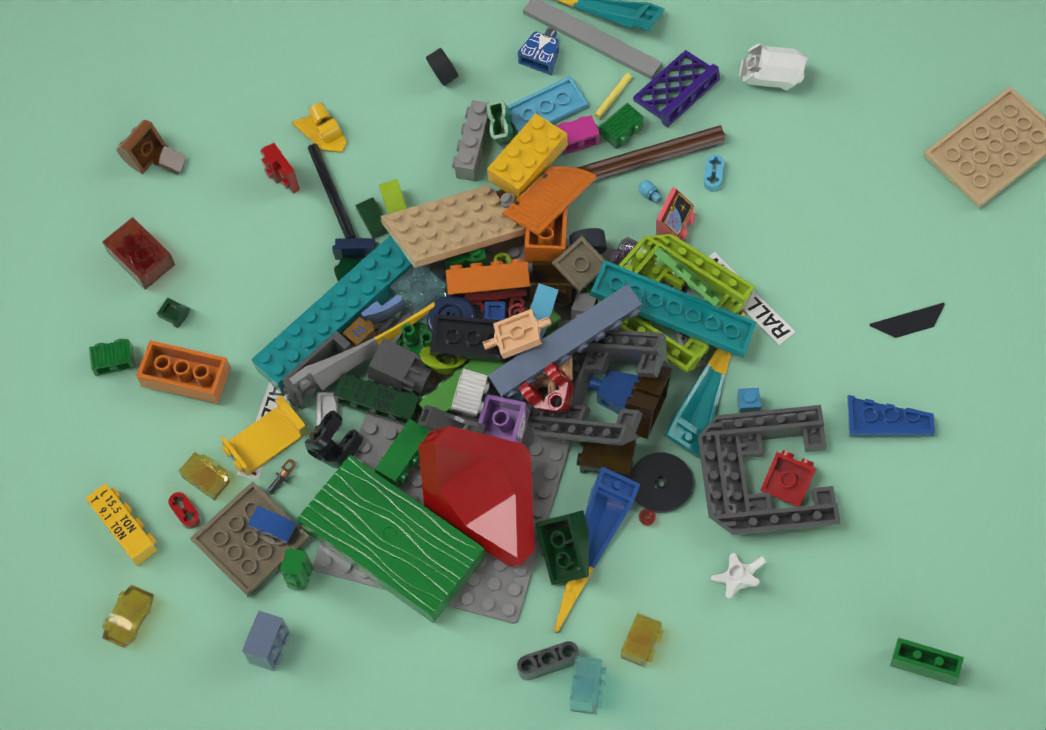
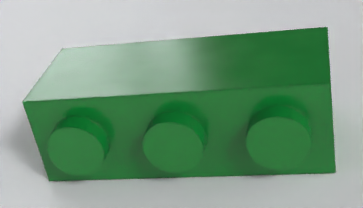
[375,419,431,488]
[890,638,964,685]

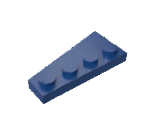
[847,395,935,436]

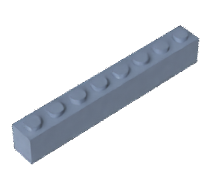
[488,284,642,399]

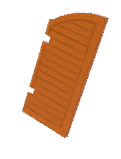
[502,166,597,236]

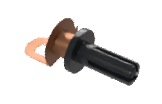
[267,459,296,494]

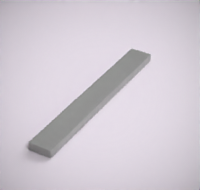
[523,0,662,80]

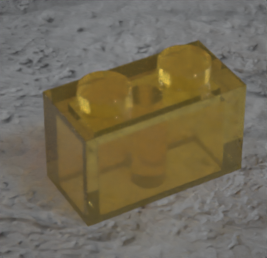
[179,452,230,501]
[621,613,664,668]

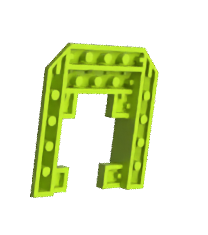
[598,234,755,373]

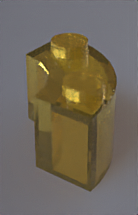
[102,585,154,648]

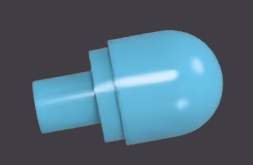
[638,180,662,203]

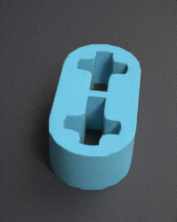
[704,155,724,192]

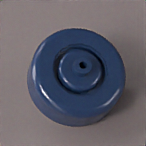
[427,295,478,333]

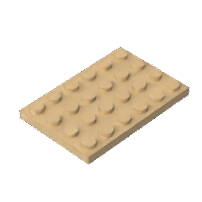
[923,86,1046,208]
[381,185,525,268]

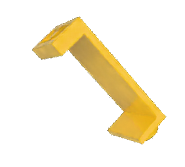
[220,395,308,476]

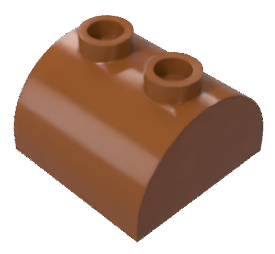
[117,120,166,175]

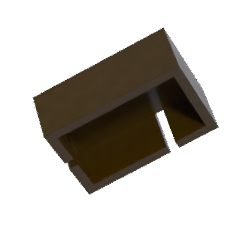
[625,365,672,439]

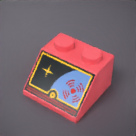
[656,187,696,241]

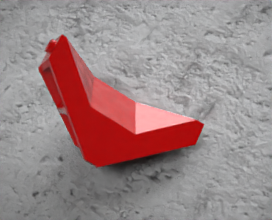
[419,426,535,567]

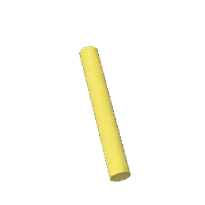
[594,73,632,119]

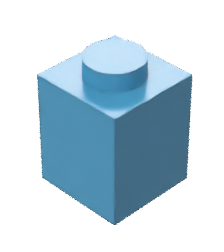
[737,387,761,413]

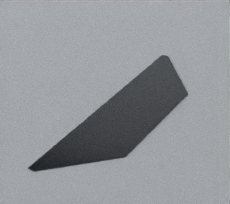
[869,302,945,338]

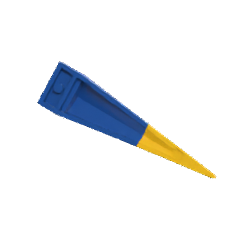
[554,467,640,633]

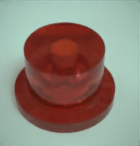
[639,509,656,526]

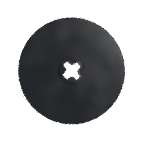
[629,452,693,513]

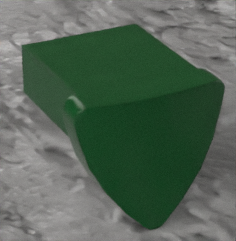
[334,257,362,281]
[157,297,190,328]

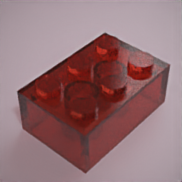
[102,217,175,290]

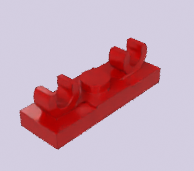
[465,288,526,312]

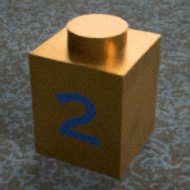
[343,317,376,348]

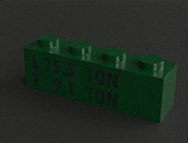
[333,374,420,425]

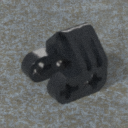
[305,410,363,468]

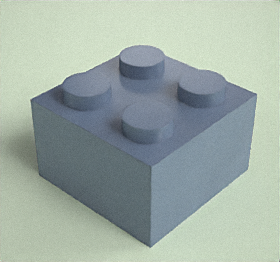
[242,610,290,671]

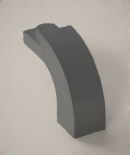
[417,405,486,434]

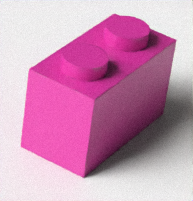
[557,115,600,155]

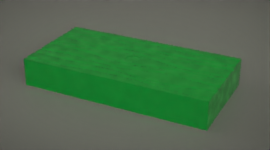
[297,455,486,623]

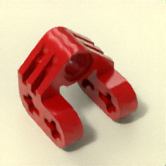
[519,362,574,413]

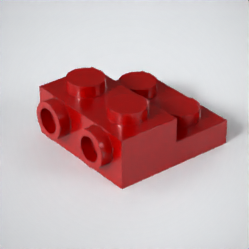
[260,143,300,194]
[760,450,817,507]

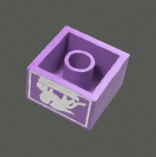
[478,394,531,443]

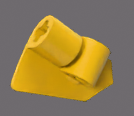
[292,103,347,153]

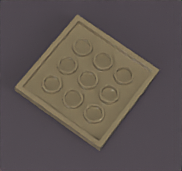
[190,481,310,597]

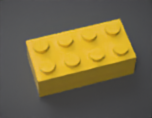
[487,113,568,198]

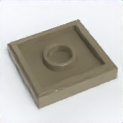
[552,236,605,293]

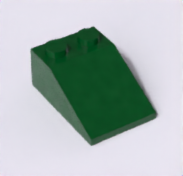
[535,510,589,585]

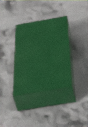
[355,197,388,238]

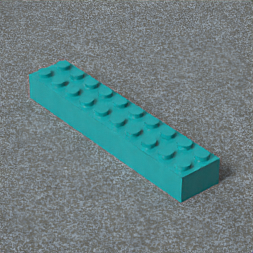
[251,235,428,395]

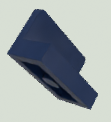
[332,238,376,260]

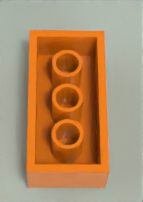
[524,208,568,263]
[446,259,530,296]
[136,340,231,404]

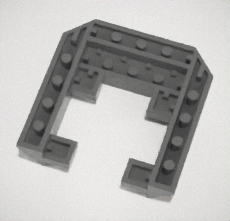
[528,330,668,445]
[698,405,841,535]

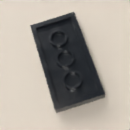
[430,314,514,362]

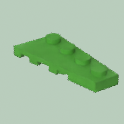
[654,246,723,306]

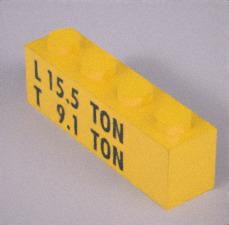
[85,483,157,566]

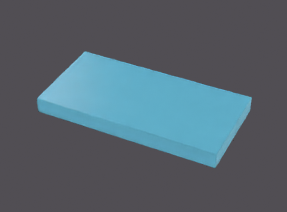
[508,76,589,134]

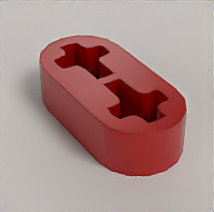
[168,492,200,529]

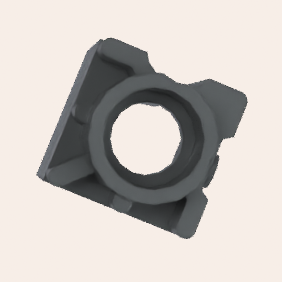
[368,338,433,394]

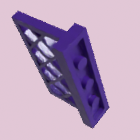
[633,50,720,127]

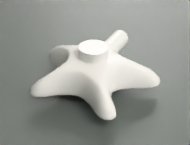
[711,553,767,599]

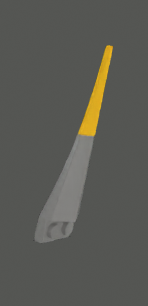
[289,302,435,399]

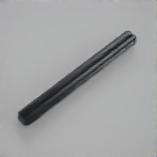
[308,143,356,239]

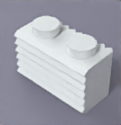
[450,369,490,417]

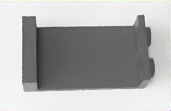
[282,331,352,409]

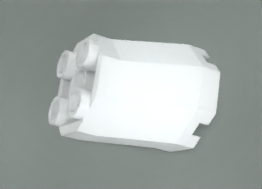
[739,43,808,91]

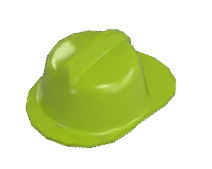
[420,346,467,375]

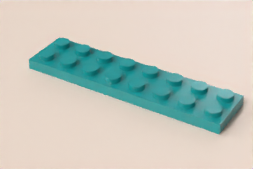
[589,260,757,358]

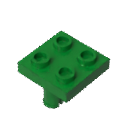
[396,321,432,368]

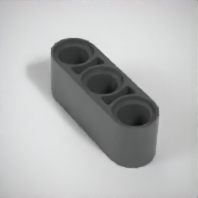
[517,641,579,680]

